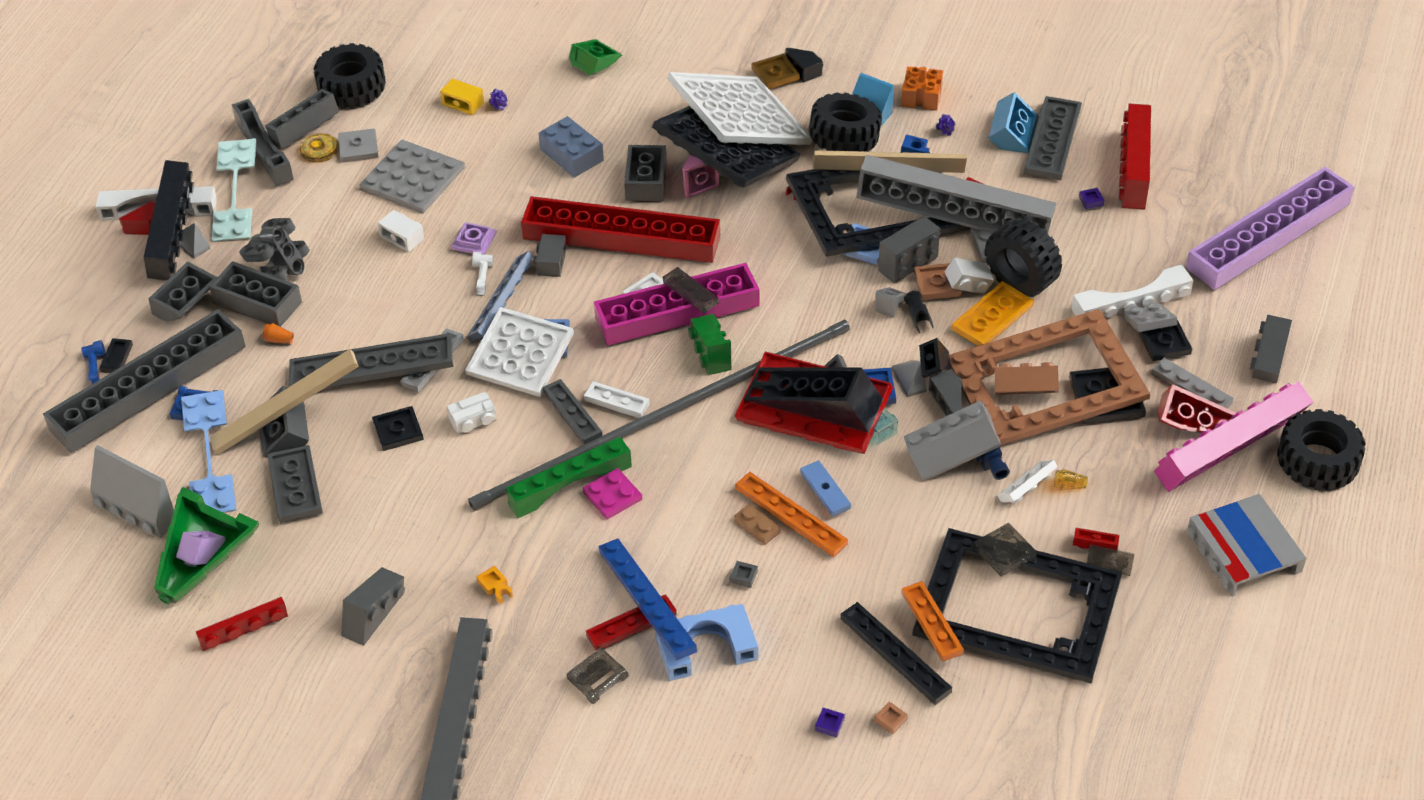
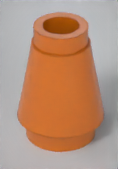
[262,323,294,344]

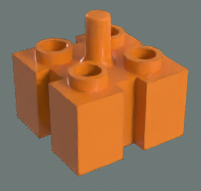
[901,66,944,111]

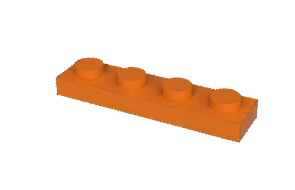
[901,581,964,662]

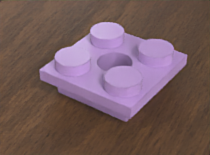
[451,222,497,254]

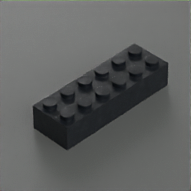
[144,160,194,280]

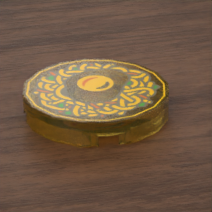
[300,133,338,163]

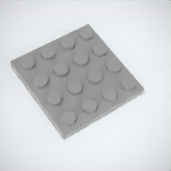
[359,139,465,214]

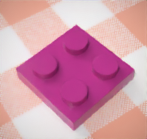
[582,468,643,520]

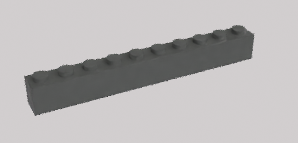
[421,617,493,800]

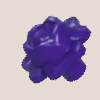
[489,89,508,111]
[936,114,955,136]

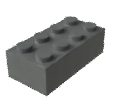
[209,261,302,327]

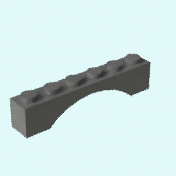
[232,99,294,186]

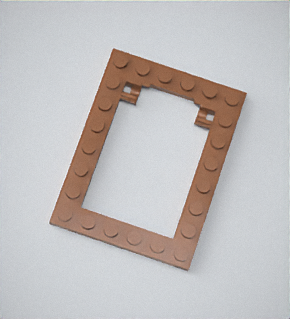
[949,309,1150,445]

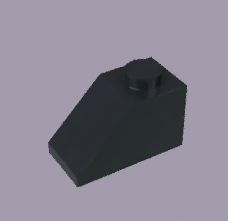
[785,47,823,83]
[919,338,951,378]

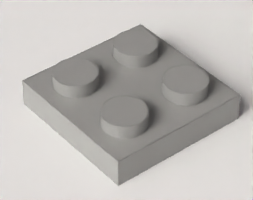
[1123,303,1177,332]

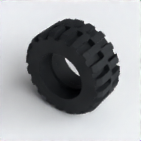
[313,43,386,109]
[809,92,882,152]
[984,218,1062,297]
[1277,409,1366,491]

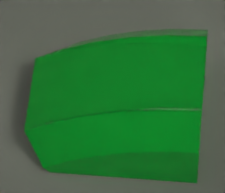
[569,39,622,76]

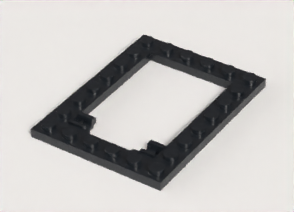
[786,151,971,257]
[912,528,1123,684]

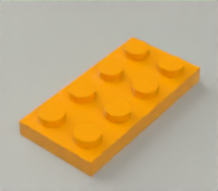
[951,281,1034,346]

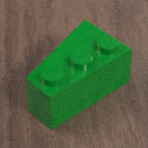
[688,314,732,375]

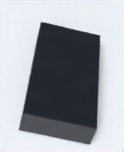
[99,338,133,373]

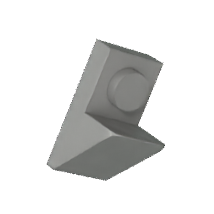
[875,287,907,318]

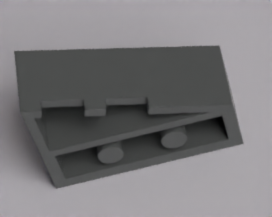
[1250,314,1292,383]
[341,567,405,646]

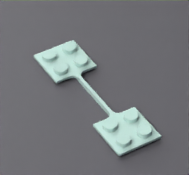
[212,138,256,242]

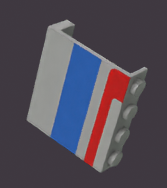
[1187,494,1306,596]

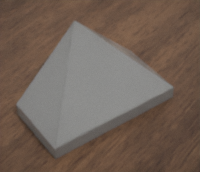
[179,223,210,258]
[892,360,927,397]

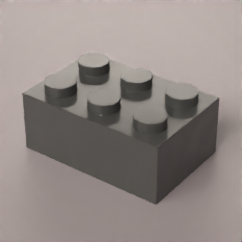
[624,145,667,201]
[878,216,940,283]

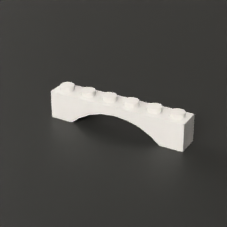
[96,186,217,221]
[1071,265,1193,318]

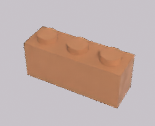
[995,362,1059,395]

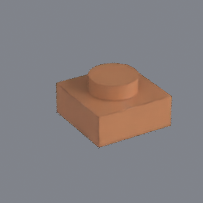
[874,701,908,734]

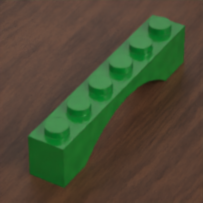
[506,437,632,518]

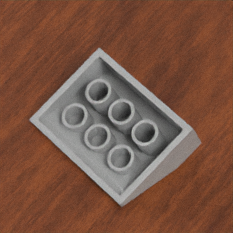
[90,445,174,538]

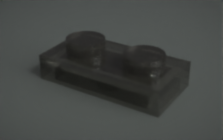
[1087,544,1135,576]

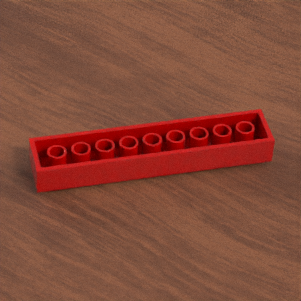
[521,196,721,263]

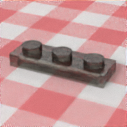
[663,267,719,313]

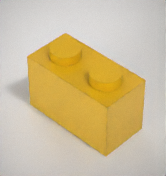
[440,78,485,115]

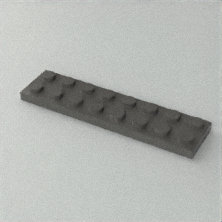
[289,333,454,388]

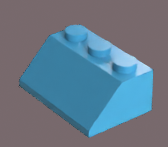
[988,92,1038,153]

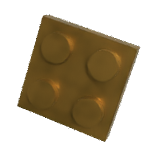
[751,53,800,89]

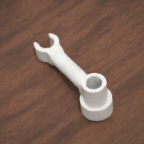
[472,252,493,295]

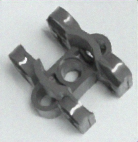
[239,218,310,280]

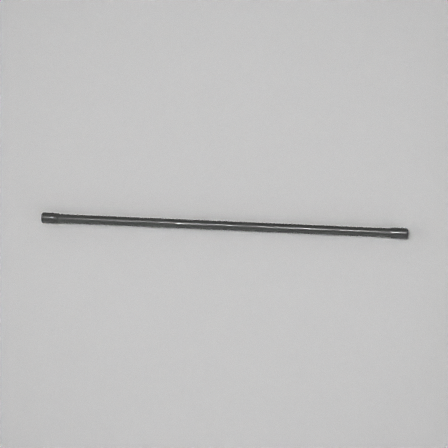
[468,319,850,510]

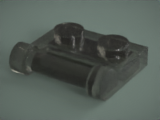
[567,647,629,704]

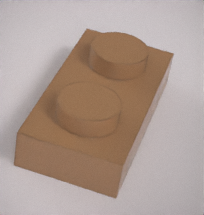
[734,504,780,545]

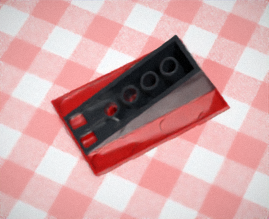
[734,351,893,454]

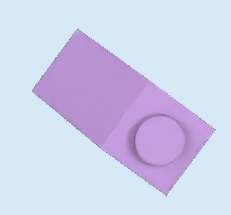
[176,531,226,567]

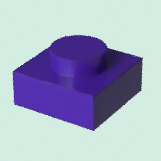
[1079,188,1105,209]
[815,707,845,738]

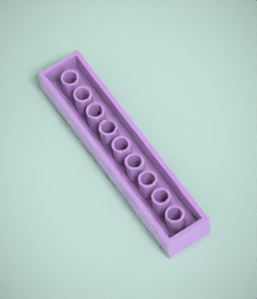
[1186,167,1355,290]

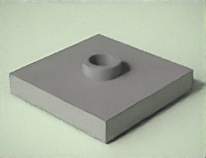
[338,128,379,162]

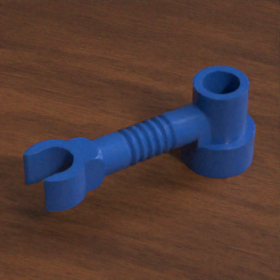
[81,340,106,384]

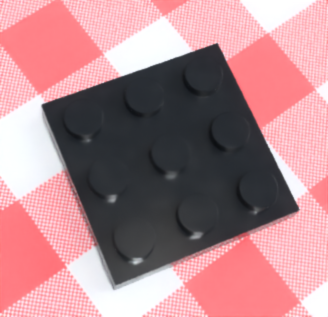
[1069,368,1146,424]

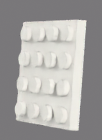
[465,307,574,397]

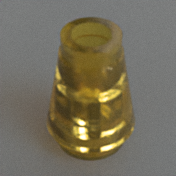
[1054,469,1088,490]

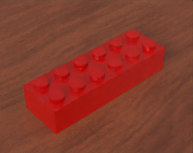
[1118,103,1151,210]

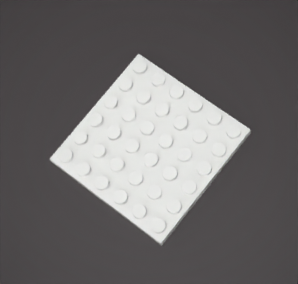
[667,72,812,146]

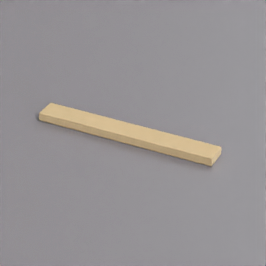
[813,151,967,173]
[210,349,359,455]

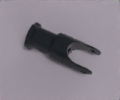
[904,291,934,333]

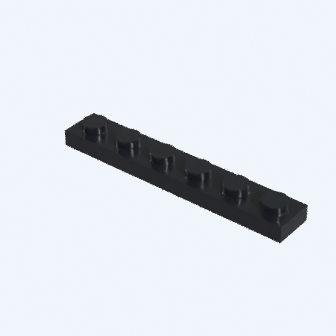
[840,602,952,705]

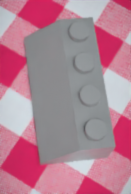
[904,400,1001,481]

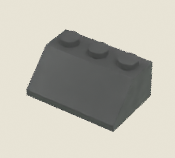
[148,261,217,323]
[260,386,309,458]

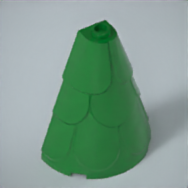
[154,487,259,604]

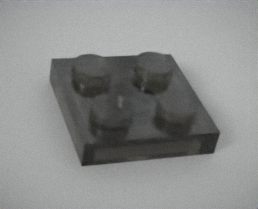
[973,522,1037,576]

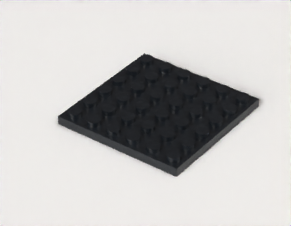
[652,106,801,188]

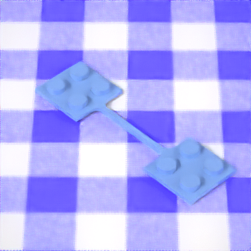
[181,390,236,513]

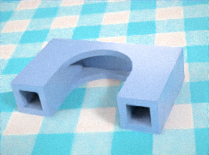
[655,604,758,681]

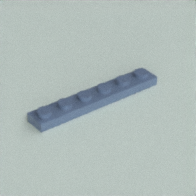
[466,251,533,343]

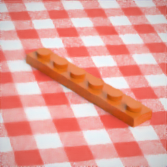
[735,472,848,558]

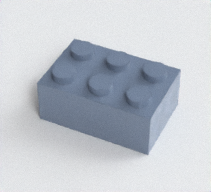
[538,116,604,177]

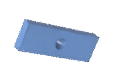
[800,460,851,517]

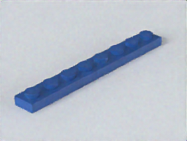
[598,538,697,660]

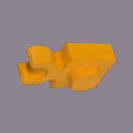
[476,566,513,604]

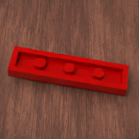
[586,594,677,652]
[195,597,288,651]

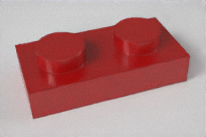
[1073,527,1120,553]

